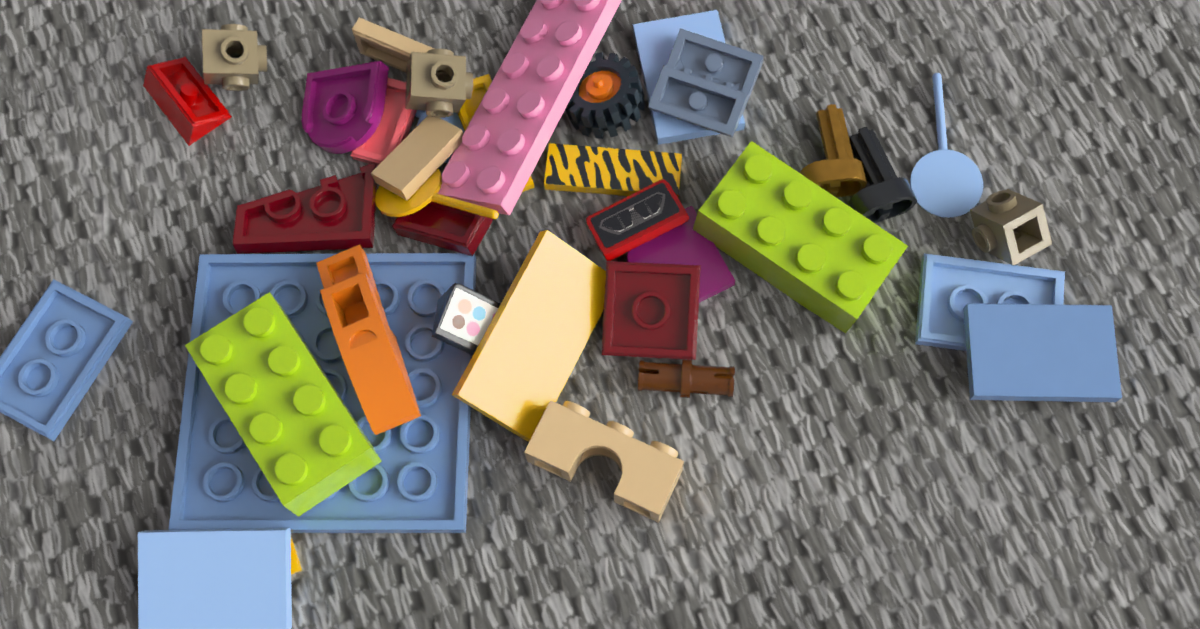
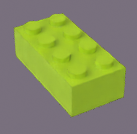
[693,141,908,334]
[185,292,382,517]

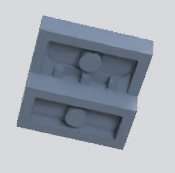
[648,28,764,138]

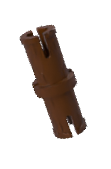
[638,359,735,398]

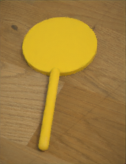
[375,169,499,219]

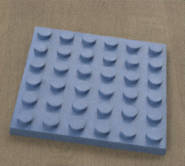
[168,253,476,533]

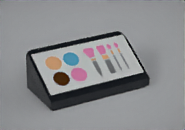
[432,283,501,355]

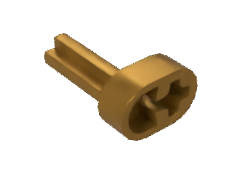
[800,104,867,198]

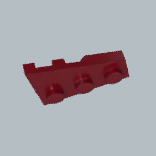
[232,163,377,254]

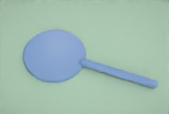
[910,73,983,218]

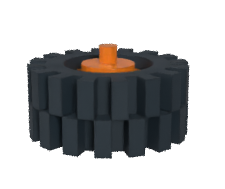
[565,52,645,139]

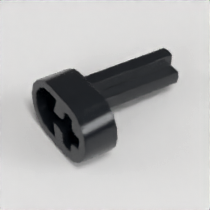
[848,127,917,223]

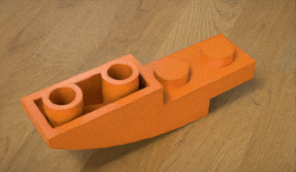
[316,244,421,435]

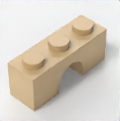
[524,400,684,523]

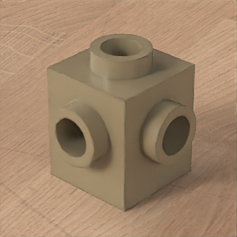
[202,24,267,91]
[405,49,473,118]
[970,189,1052,266]

